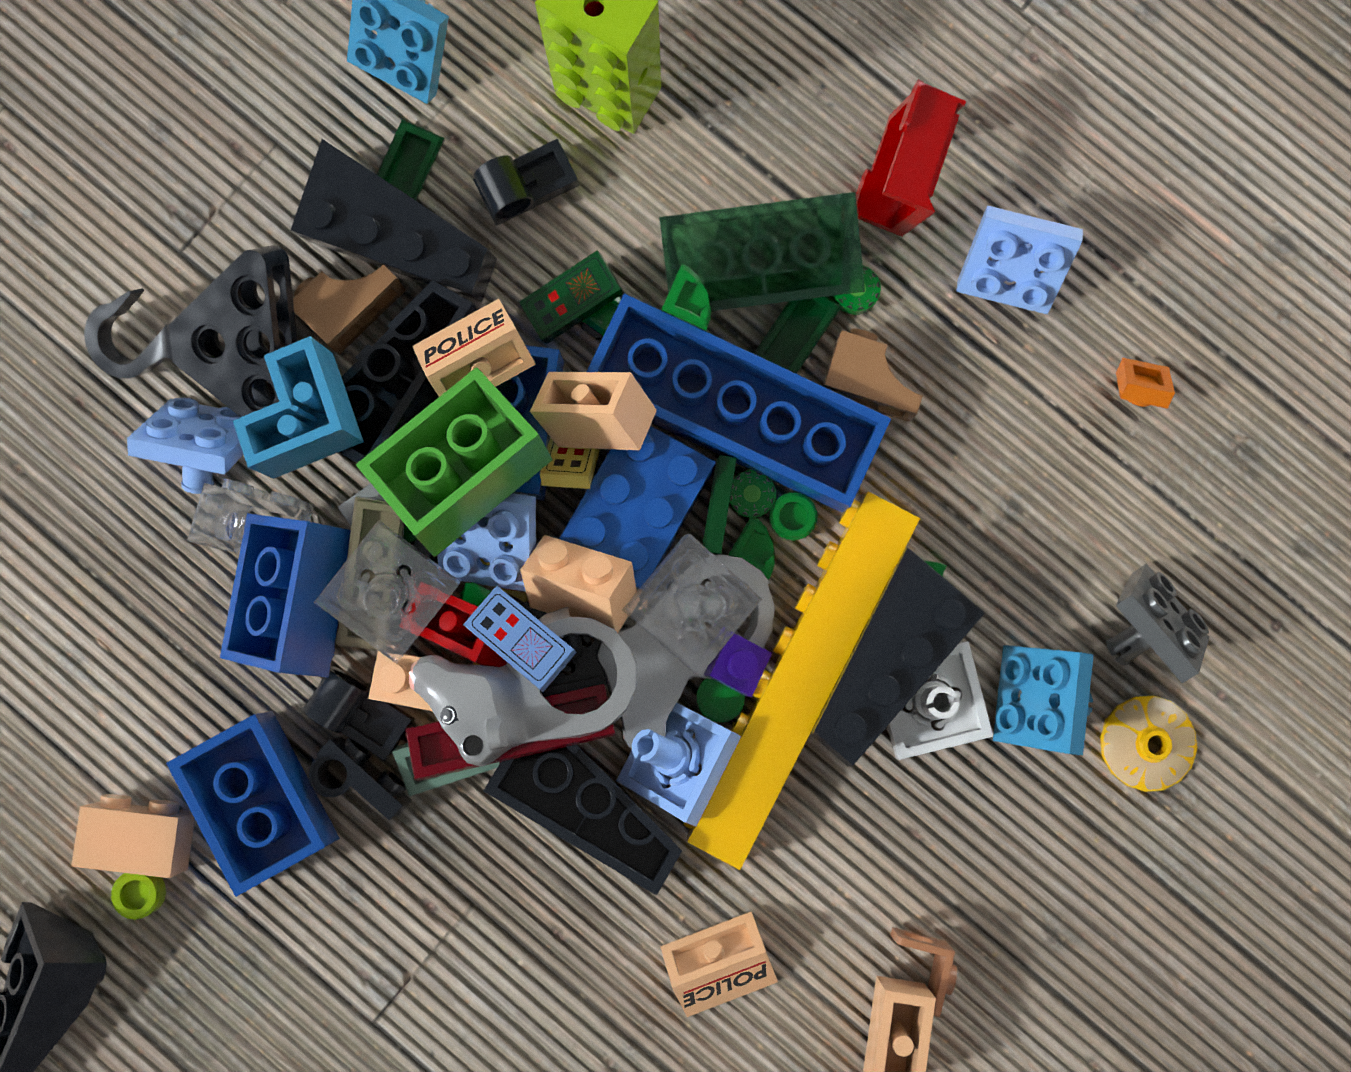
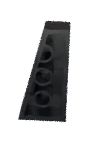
[340,280,478,463]
[810,547,985,767]
[483,744,682,896]

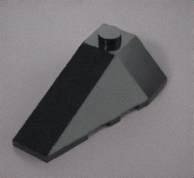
[0,902,107,1072]

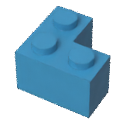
[233,336,364,479]

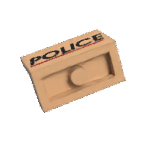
[412,299,536,397]
[660,911,778,1017]

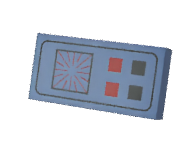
[463,586,577,692]

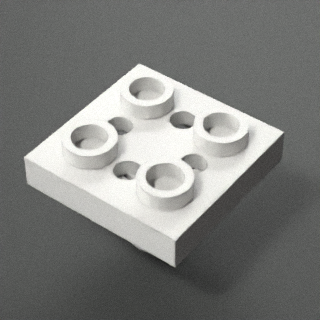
[888,641,993,760]

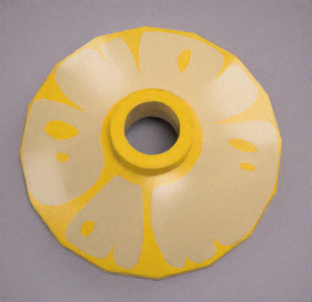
[1100,695,1197,792]

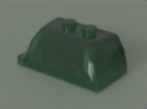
[659,192,865,316]

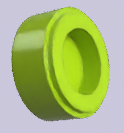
[111,873,166,920]

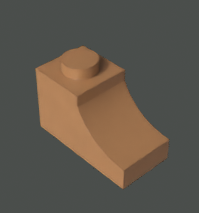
[293,264,406,355]
[822,328,923,422]

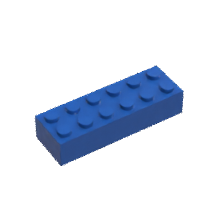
[586,293,891,513]

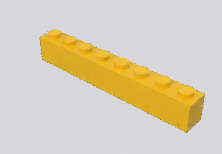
[683,491,920,870]

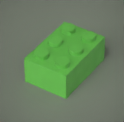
[356,367,553,557]

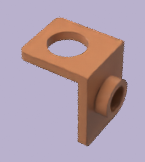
[890,927,957,1017]

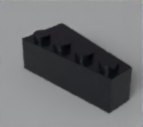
[290,139,497,303]

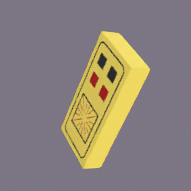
[540,437,600,489]

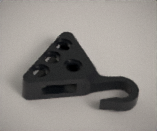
[84,245,297,417]

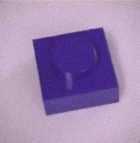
[704,631,772,697]

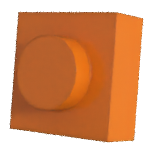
[1116,357,1175,409]

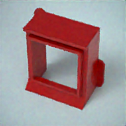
[849,79,966,237]

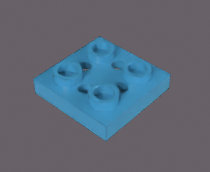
[347,0,449,104]
[993,645,1094,755]

